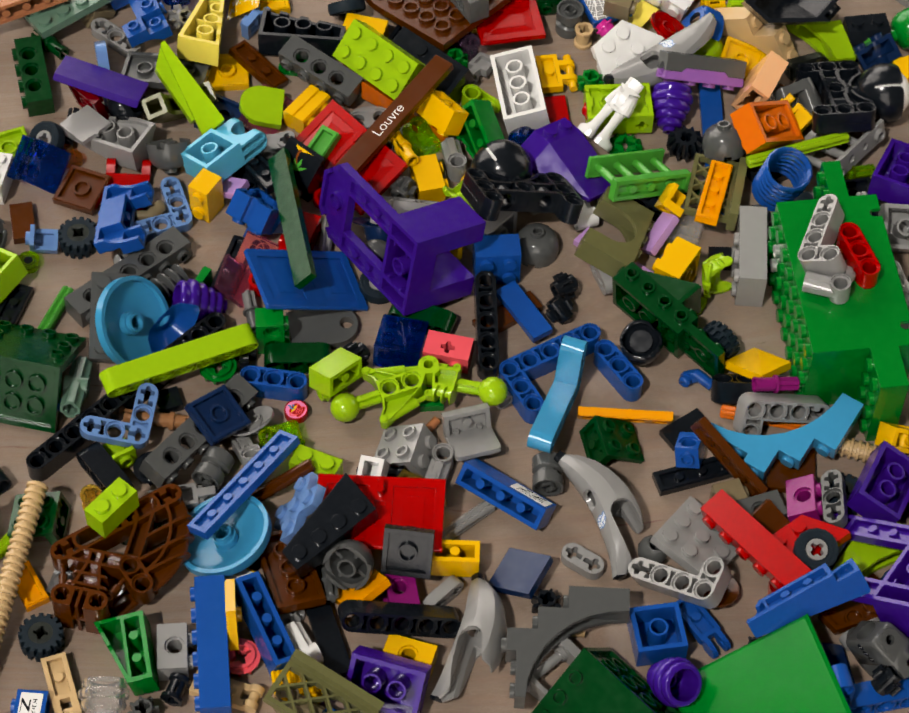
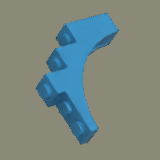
[711,393,864,481]

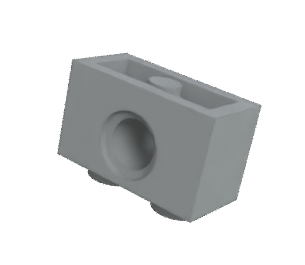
[157,622,194,681]

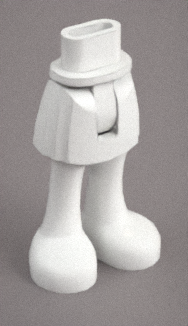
[577,77,644,153]

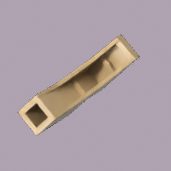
[715,7,799,71]

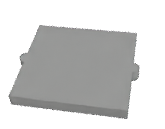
[59,105,112,145]

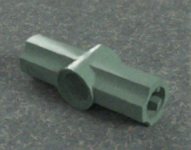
[60,356,93,418]

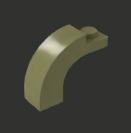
[140,81,219,123]

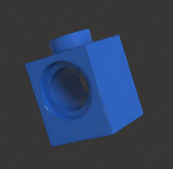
[674,432,705,469]

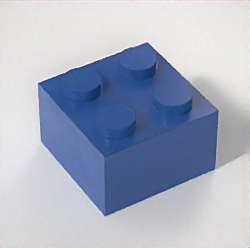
[472,233,522,286]
[627,602,689,667]

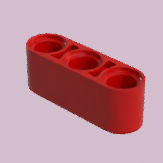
[836,222,881,289]

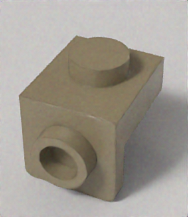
[80,3,116,28]

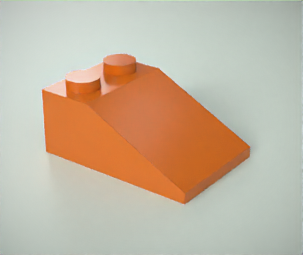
[730,100,804,154]

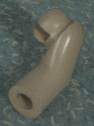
[136,200,167,221]

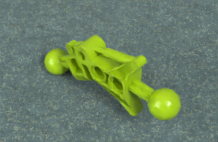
[330,355,508,429]

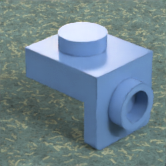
[25,224,59,254]

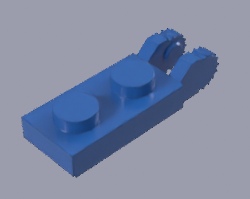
[676,599,731,659]

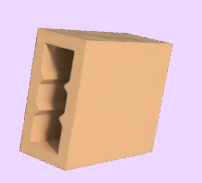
[731,50,789,110]

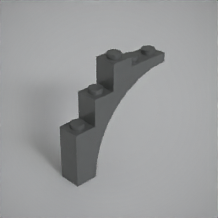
[501,586,630,709]

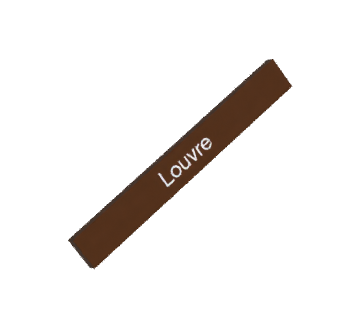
[334,55,454,173]

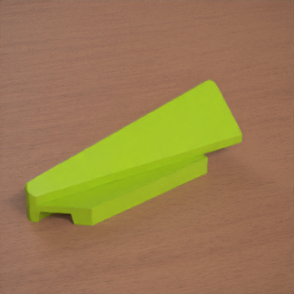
[155,41,225,135]

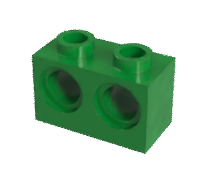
[255,307,290,354]

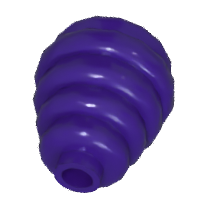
[651,81,693,134]
[171,279,227,323]
[646,657,702,708]

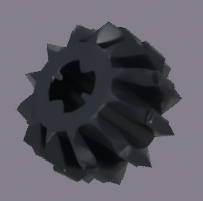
[666,125,703,163]

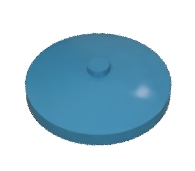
[95,276,172,365]
[183,495,272,577]

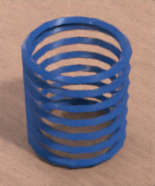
[752,147,813,212]

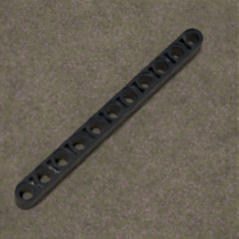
[26,312,226,482]

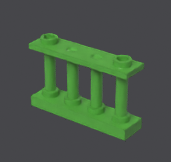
[585,148,691,202]

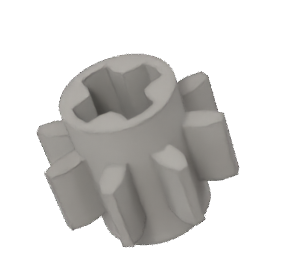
[167,4,191,31]

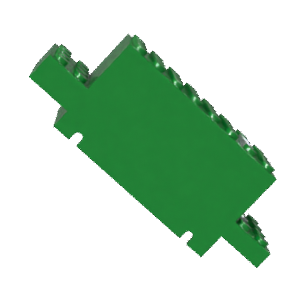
[767,161,909,441]

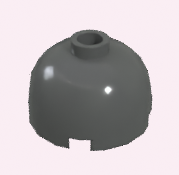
[702,120,746,161]
[146,138,191,174]
[518,223,559,268]
[323,539,375,590]

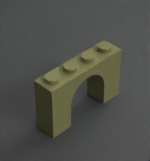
[574,186,654,277]

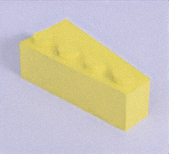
[177,0,225,67]

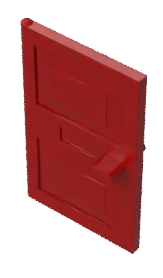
[476,0,546,46]
[296,99,409,216]
[318,474,446,553]

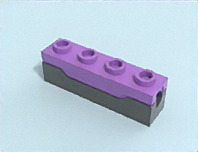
[656,50,747,91]

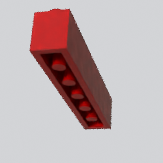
[700,489,812,590]

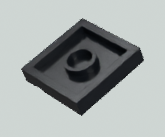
[381,524,435,579]

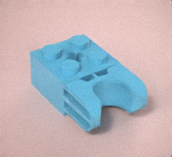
[181,118,267,182]

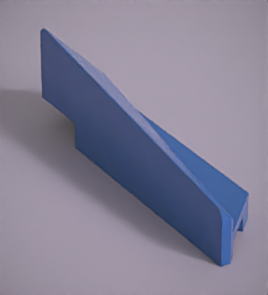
[746,558,871,638]

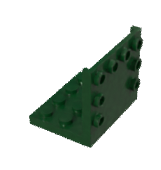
[0,320,86,433]
[532,647,680,713]

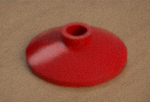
[650,11,684,40]

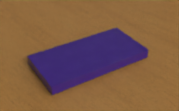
[53,55,149,108]

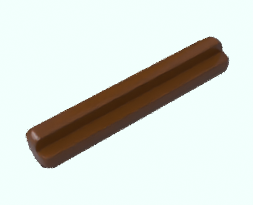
[251,459,316,502]

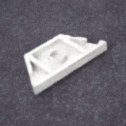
[591,20,664,84]

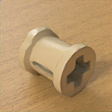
[574,22,594,50]

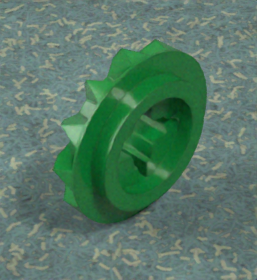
[609,132,643,154]
[199,358,237,385]

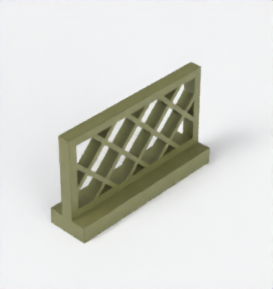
[683,153,748,231]
[262,648,384,713]

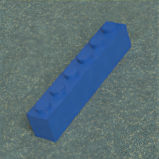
[190,574,232,713]

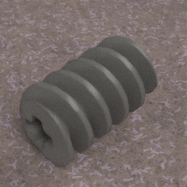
[149,264,189,301]

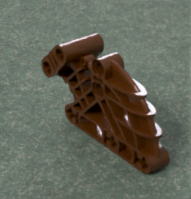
[50,484,195,634]

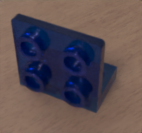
[7,135,71,194]
[373,314,429,367]

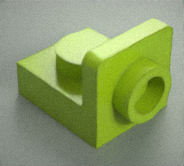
[102,437,137,469]

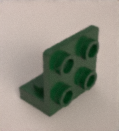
[579,416,644,466]
[7,491,72,545]

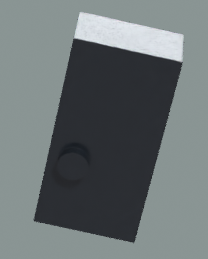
[392,26,475,103]

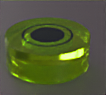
[19,251,41,274]

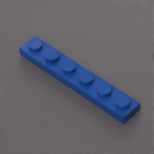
[187,430,300,540]

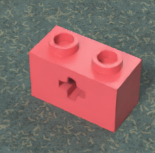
[422,330,474,374]

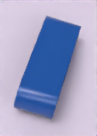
[593,339,644,402]
[240,365,308,401]

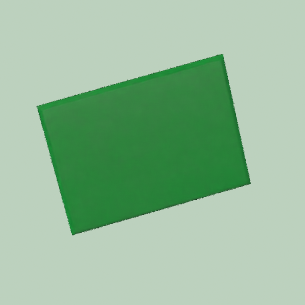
[678,614,852,713]

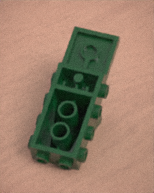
[612,262,725,377]

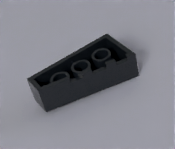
[258,7,346,60]
[282,473,379,579]

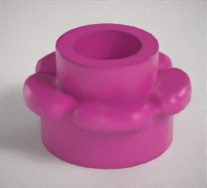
[596,19,615,37]

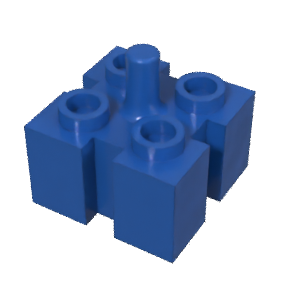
[225,188,283,237]

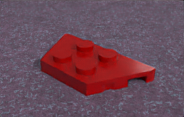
[772,515,851,590]

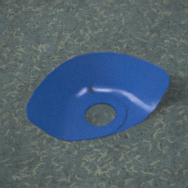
[681,5,724,41]
[148,303,200,353]

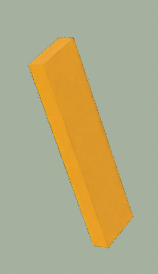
[694,160,733,227]
[577,406,674,424]

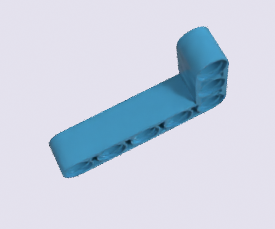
[527,335,588,453]

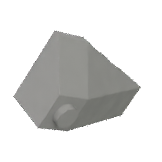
[63,115,156,171]

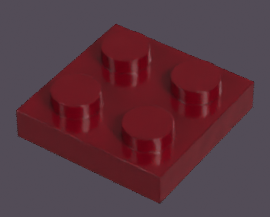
[68,85,109,119]

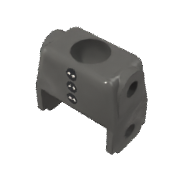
[846,620,909,679]

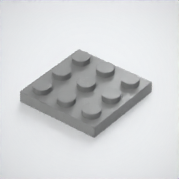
[650,496,738,576]

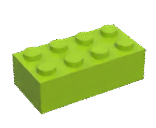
[332,19,426,100]

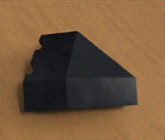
[741,0,841,25]

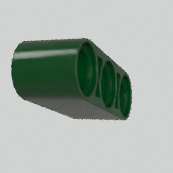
[387,304,457,335]
[264,342,332,374]

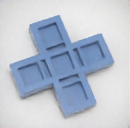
[273,472,326,544]

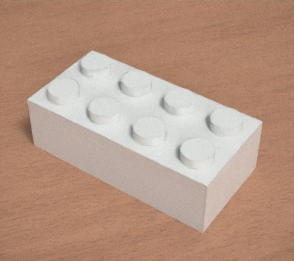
[490,45,550,136]

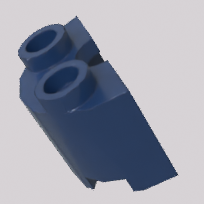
[852,32,902,72]

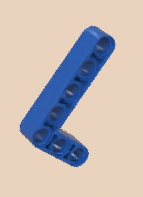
[499,323,601,424]
[831,663,909,713]

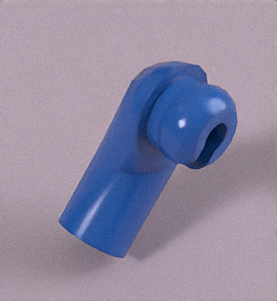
[679,369,712,390]

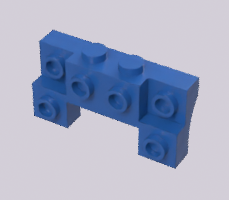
[110,0,173,48]
[93,180,154,254]

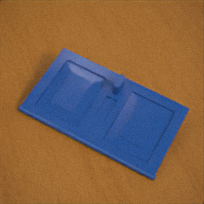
[244,249,369,311]

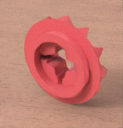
[229,638,261,677]

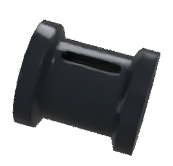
[160,673,191,707]

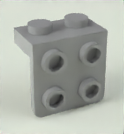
[441,403,501,461]
[374,423,438,478]

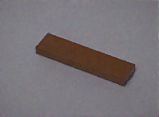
[690,416,768,497]

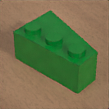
[455,99,505,158]
[94,610,160,696]

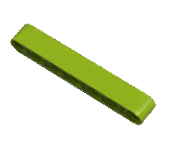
[99,323,259,398]

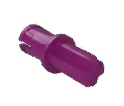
[752,375,800,393]

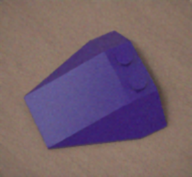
[521,118,611,203]

